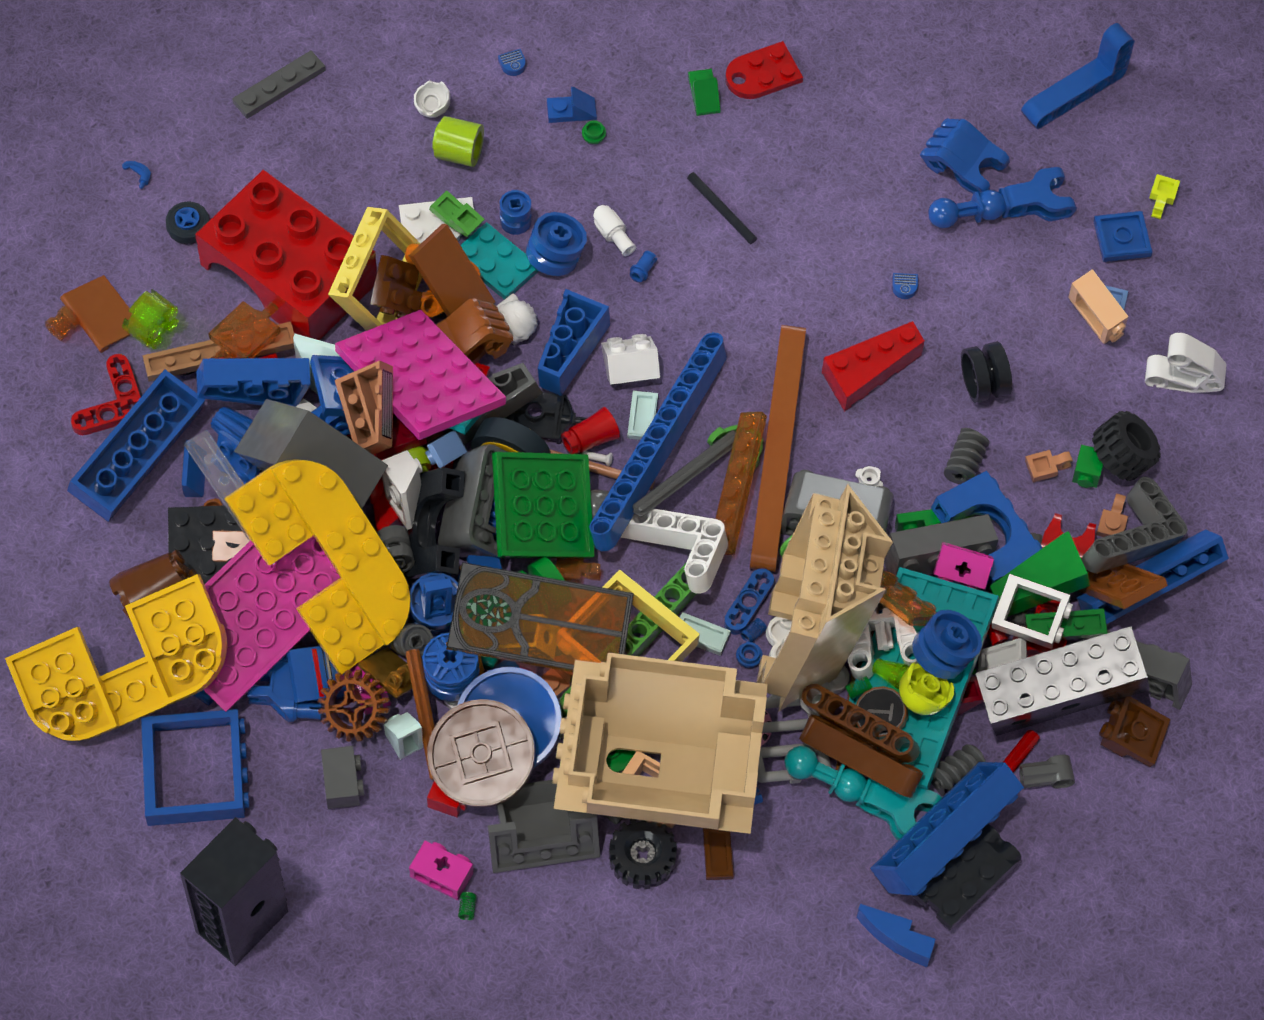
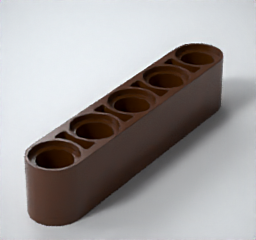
[802,684,920,763]
[799,714,924,798]

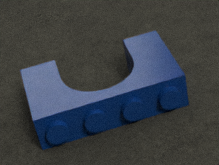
[931,471,1042,591]

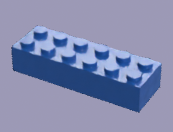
[67,369,205,522]
[870,762,1024,896]

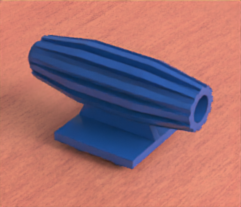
[210,407,260,486]

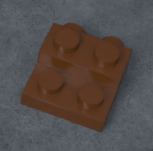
[370,255,422,318]
[1099,696,1171,767]

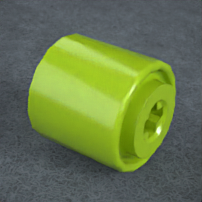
[432,116,484,167]

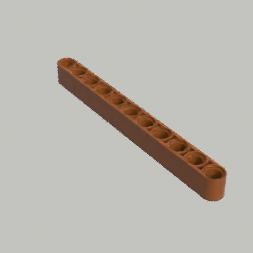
[749,325,806,572]

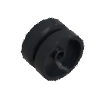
[961,341,1012,403]

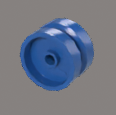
[526,212,587,276]
[912,610,982,679]

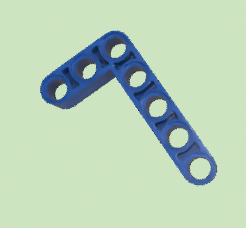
[1021,23,1135,129]

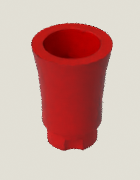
[561,407,620,454]

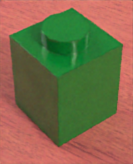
[1072,444,1103,488]

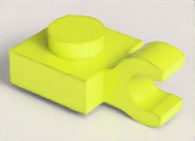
[1149,174,1180,219]

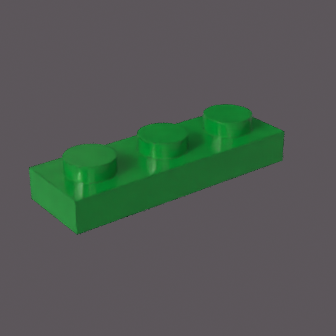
[1025,609,1107,643]

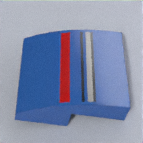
[287,646,347,703]

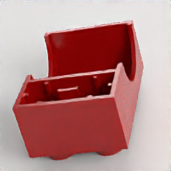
[195,170,377,340]

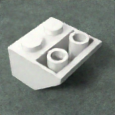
[601,334,660,385]

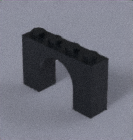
[404,467,465,580]

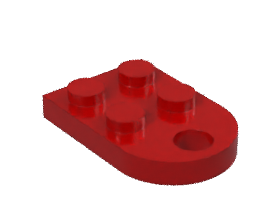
[725,41,803,99]

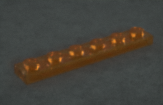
[715,412,767,555]

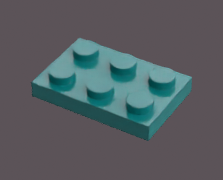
[461,222,539,300]

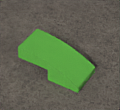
[429,190,485,237]

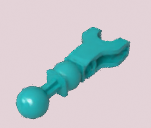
[784,746,942,840]

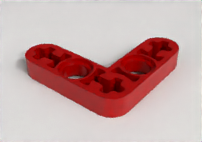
[71,354,141,436]

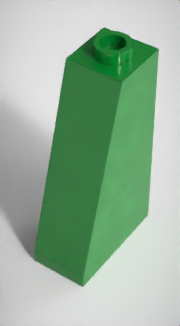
[990,531,1090,617]

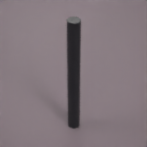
[687,172,757,245]

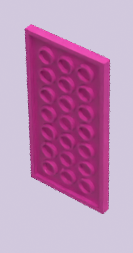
[203,536,341,712]

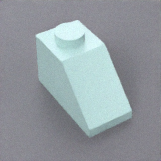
[384,712,423,760]

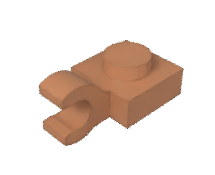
[1025,450,1073,482]
[1096,493,1128,537]

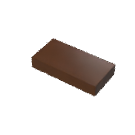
[703,828,734,880]

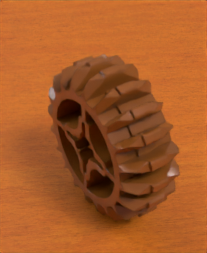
[318,669,390,742]

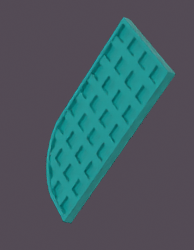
[849,567,1000,790]

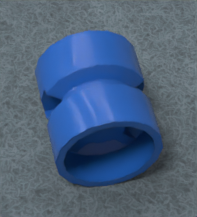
[500,190,531,235]

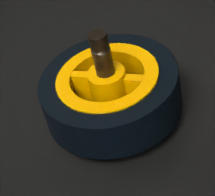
[471,417,551,453]

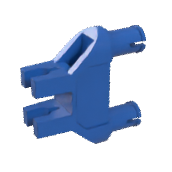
[247,654,322,722]

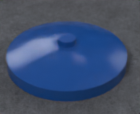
[457,667,562,768]

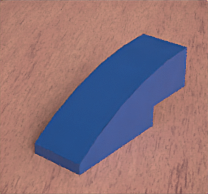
[856,904,936,967]

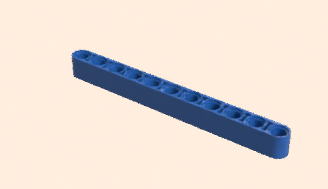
[589,332,727,551]

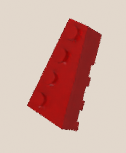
[822,321,925,412]

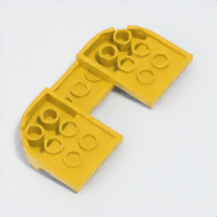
[224,459,410,674]
[5,574,227,741]

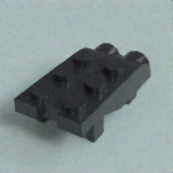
[913,824,1021,930]

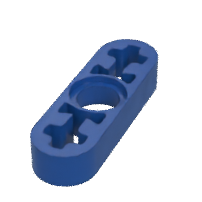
[724,568,774,635]

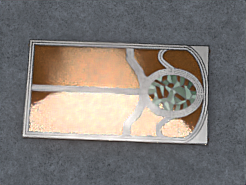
[446,562,634,672]

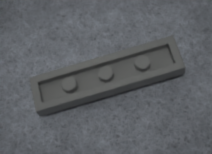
[232,50,326,119]

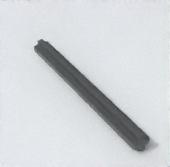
[633,430,741,517]

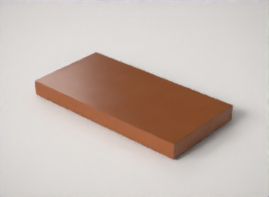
[409,224,495,317]
[1077,564,1168,609]

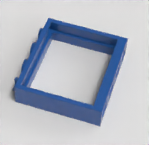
[141,709,249,826]

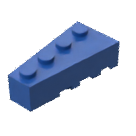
[538,289,610,396]
[196,358,311,407]

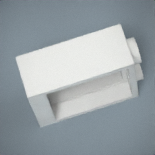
[992,574,1073,649]

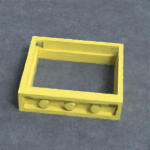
[328,207,423,331]
[556,570,700,663]

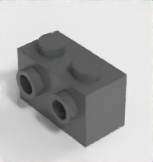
[321,746,364,809]

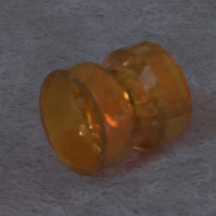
[45,306,80,341]

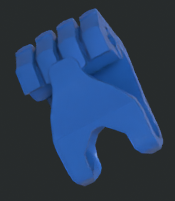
[920,118,1010,194]

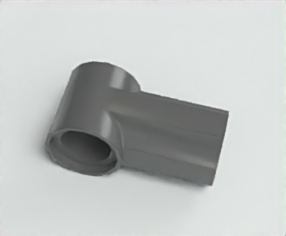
[1019,755,1075,789]

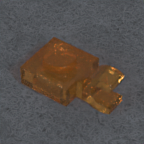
[556,558,601,583]

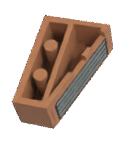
[335,361,393,455]

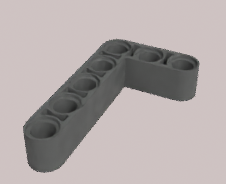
[1082,477,1188,573]

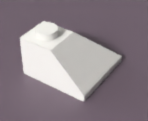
[382,450,422,530]

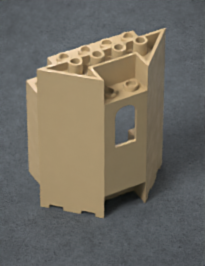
[757,484,893,712]
[552,653,768,834]

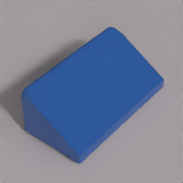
[182,440,207,497]

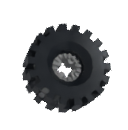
[609,819,677,890]

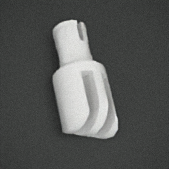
[593,205,636,256]

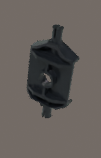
[504,392,587,444]

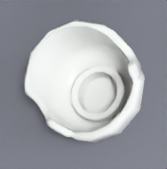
[414,81,450,118]

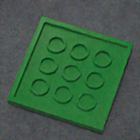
[492,452,594,559]

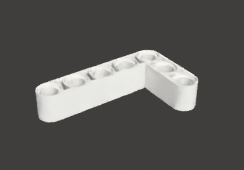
[621,508,728,594]

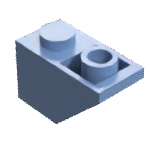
[425,430,467,468]

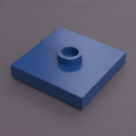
[1093,211,1153,262]

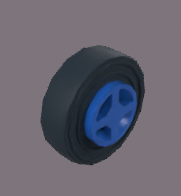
[166,201,210,244]

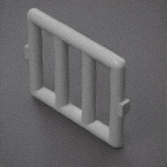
[757,694,831,784]

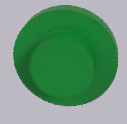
[582,120,606,144]

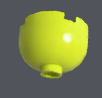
[899,662,954,715]

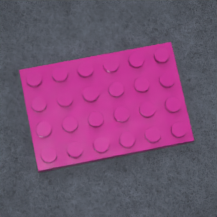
[335,310,506,440]

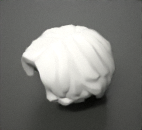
[498,300,538,345]

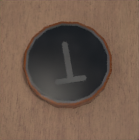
[856,686,908,740]

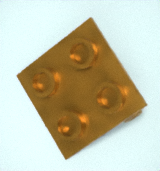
[357,647,424,698]

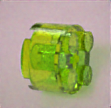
[122,289,179,350]

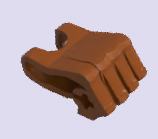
[436,298,513,364]

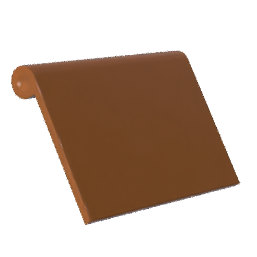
[60,275,144,353]

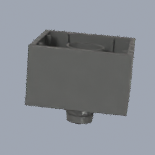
[234,399,388,509]

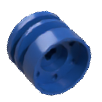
[408,573,464,636]
[422,633,480,702]

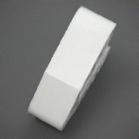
[1145,333,1227,393]
[848,596,918,680]

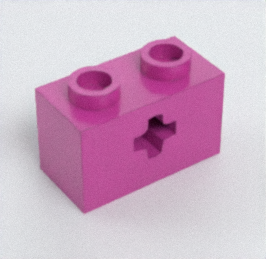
[934,542,994,590]
[409,841,473,901]

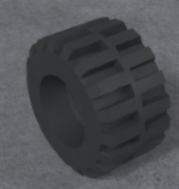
[1092,411,1161,481]

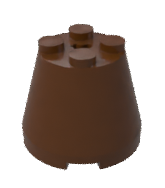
[109,550,197,621]

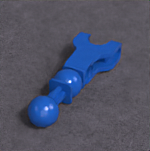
[928,167,1077,228]

